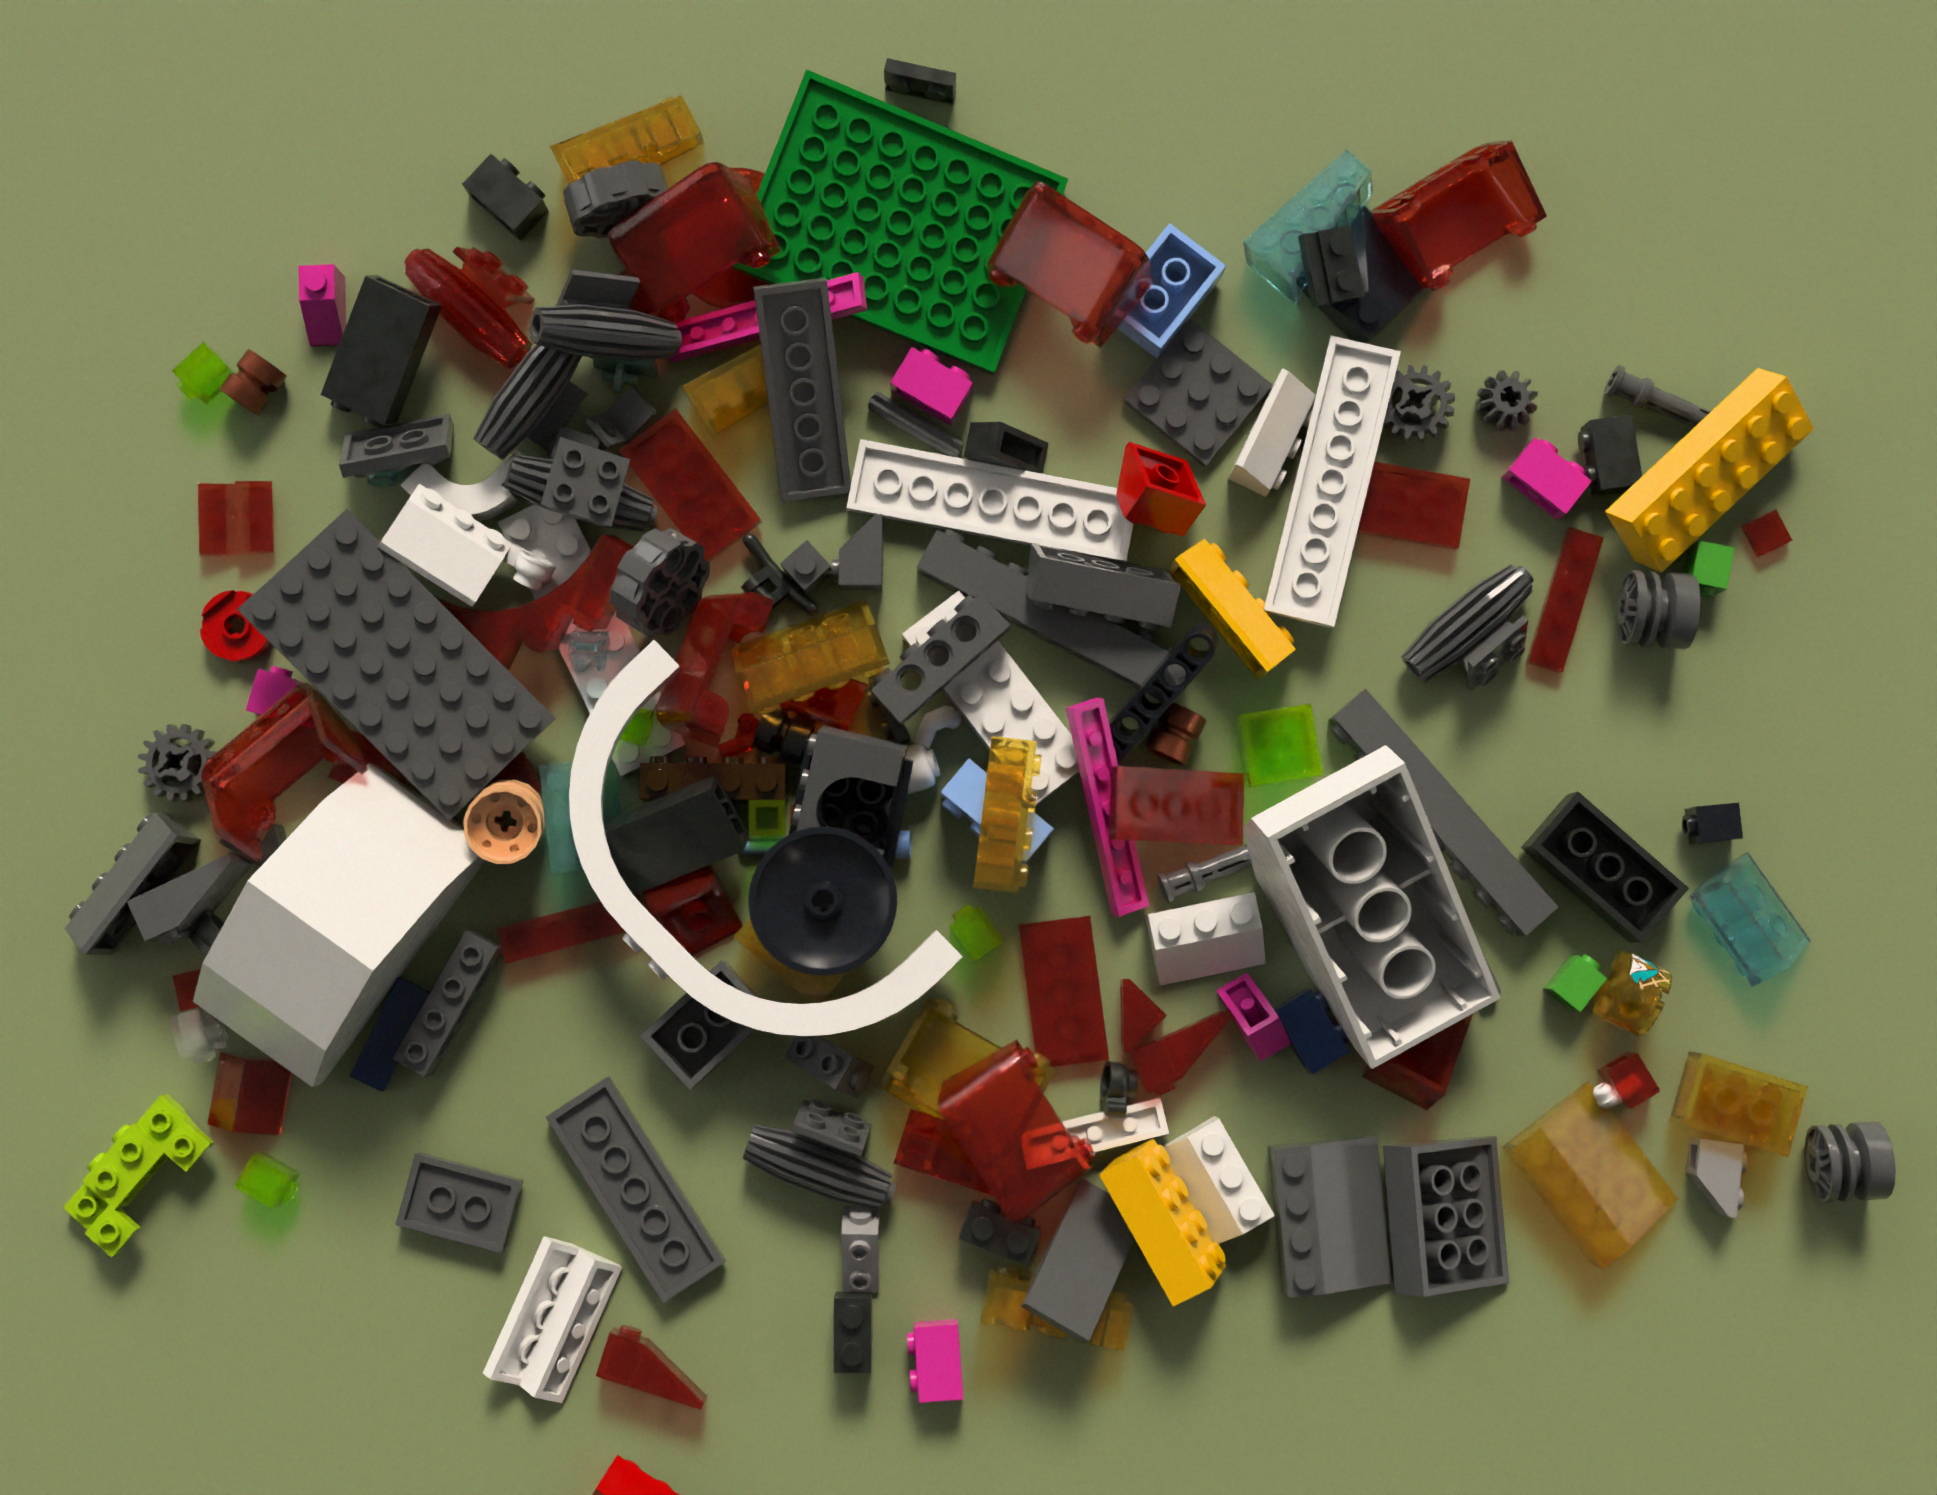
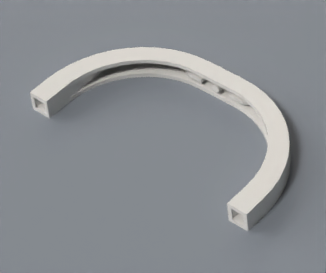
[569,640,963,1036]

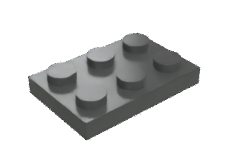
[339,414,454,478]
[395,1152,523,1253]

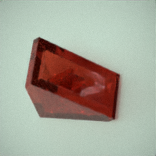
[1120,979,1167,1053]

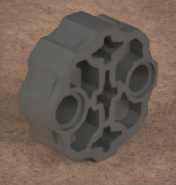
[563,161,672,238]
[610,528,710,638]

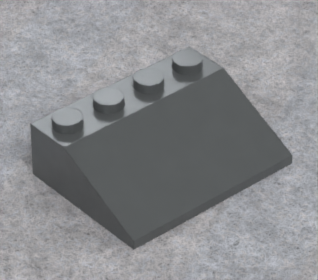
[1268,1136,1392,1298]
[1383,1136,1509,1297]

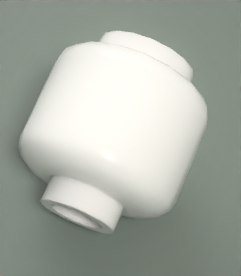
[905,743,940,795]

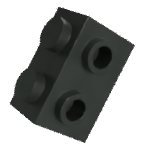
[959,1198,1041,1266]

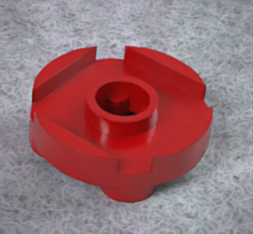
[200,590,270,663]

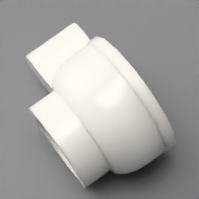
[504,544,557,591]

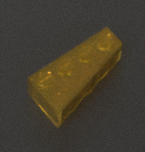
[549,95,704,184]
[682,343,768,438]
[973,736,1042,894]
[980,1265,1134,1351]

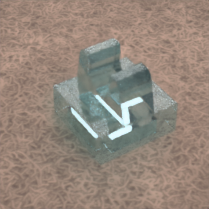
[568,631,610,672]

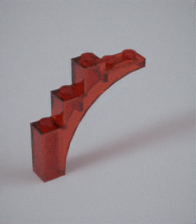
[434,535,634,670]

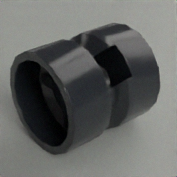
[752,704,816,765]

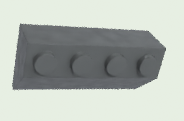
[1026,543,1181,630]
[65,812,201,955]

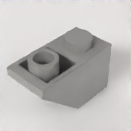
[1686,1136,1748,1218]

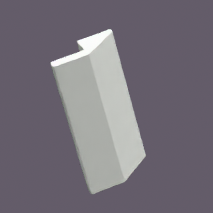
[483,1236,622,1403]

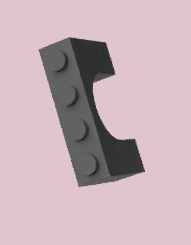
[792,726,908,856]

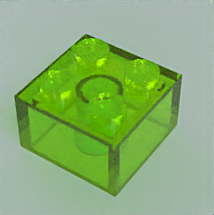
[1235,704,1323,789]

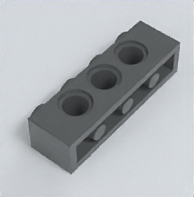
[871,593,1010,726]
[393,930,505,1077]

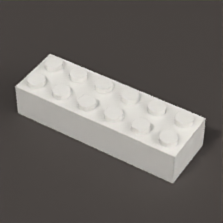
[902,591,1080,808]

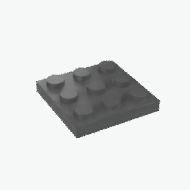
[1123,319,1273,468]

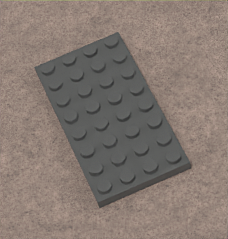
[237,509,556,821]

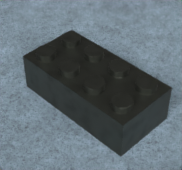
[1521,791,1689,943]

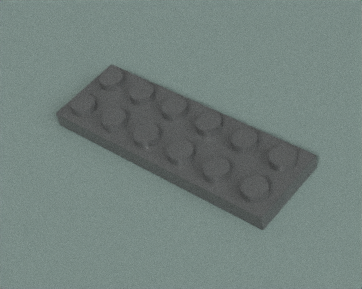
[753,278,851,502]
[546,1076,726,1303]

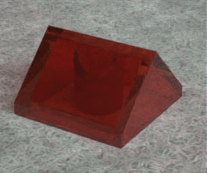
[779,660,869,732]
[207,1052,292,1135]

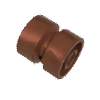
[219,349,287,416]
[1143,703,1207,767]

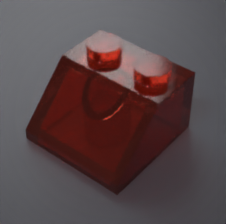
[643,864,745,956]

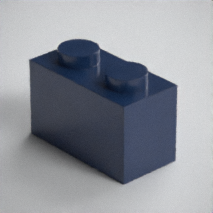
[1273,988,1350,1074]

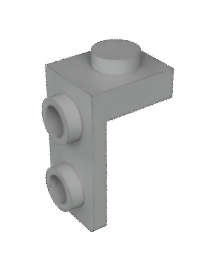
[841,1205,880,1293]

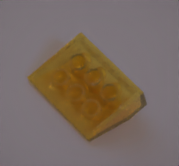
[732,599,890,714]
[1502,1081,1678,1270]

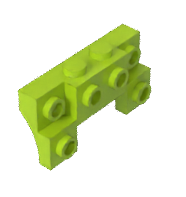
[63,1094,215,1258]

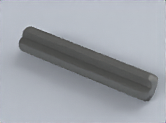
[868,392,963,457]

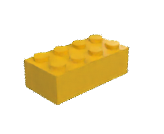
[1099,1138,1226,1307]

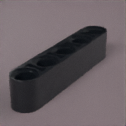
[1109,624,1218,764]

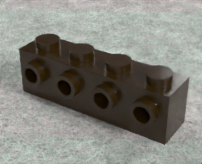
[639,756,788,803]

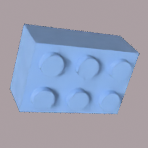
[1102,223,1226,359]
[941,759,1054,866]

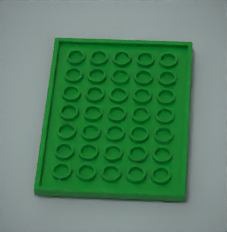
[729,69,1069,375]

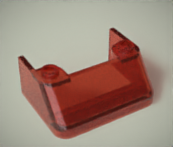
[201,683,368,862]

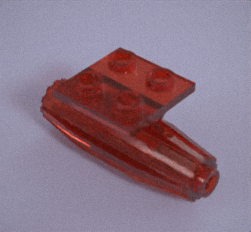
[404,247,535,369]

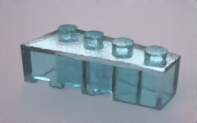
[1243,149,1373,305]

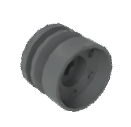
[1617,570,1701,650]
[1804,1121,1896,1203]

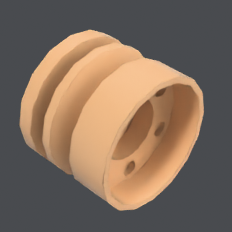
[463,779,547,864]

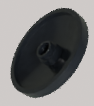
[748,827,897,975]

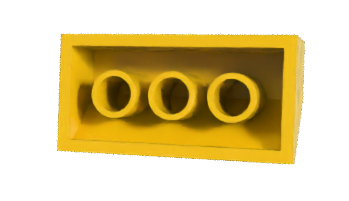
[1169,539,1296,680]

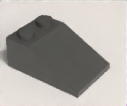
[127,854,253,946]

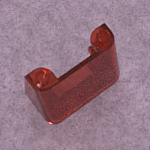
[1371,140,1547,291]
[608,162,781,324]
[987,181,1153,348]
[656,592,775,749]
[938,1039,1096,1224]

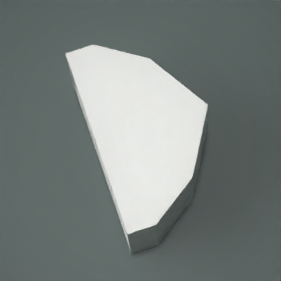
[1243,745,1501,1069]
[193,763,486,1087]

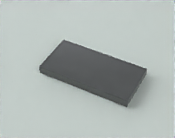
[1020,1178,1135,1344]

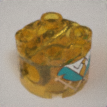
[1593,950,1672,1037]

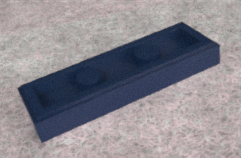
[350,977,431,1092]

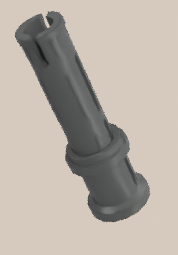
[1604,365,1711,428]
[1156,844,1252,903]

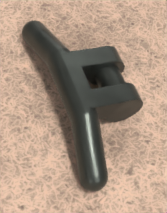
[741,533,819,616]

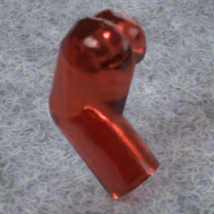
[717,713,760,757]

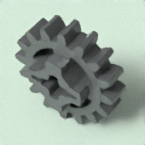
[1383,365,1455,444]
[138,724,221,802]

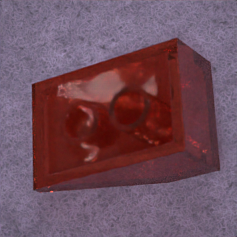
[1362,1014,1473,1111]

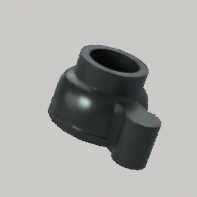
[189,911,224,956]
[1100,1061,1138,1117]

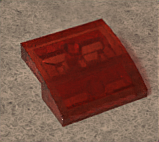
[198,481,274,556]

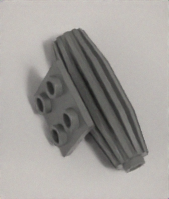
[529,269,682,361]
[473,345,588,461]
[504,437,658,532]
[1401,565,1534,691]
[742,1100,897,1209]

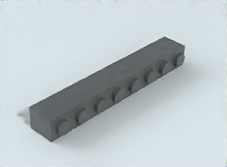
[917,529,1186,702]
[1328,689,1559,936]

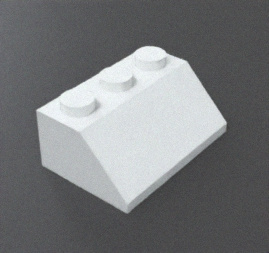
[1228,368,1316,497]
[378,484,512,607]
[1145,892,1266,986]
[1163,1116,1275,1244]

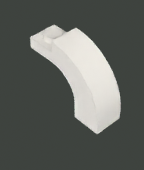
[401,450,522,521]

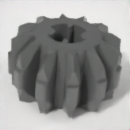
[1476,370,1538,431]

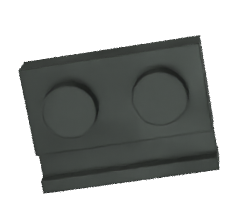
[884,58,956,105]
[1298,225,1365,307]

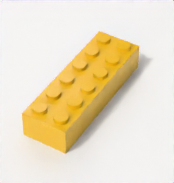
[1605,368,1814,573]

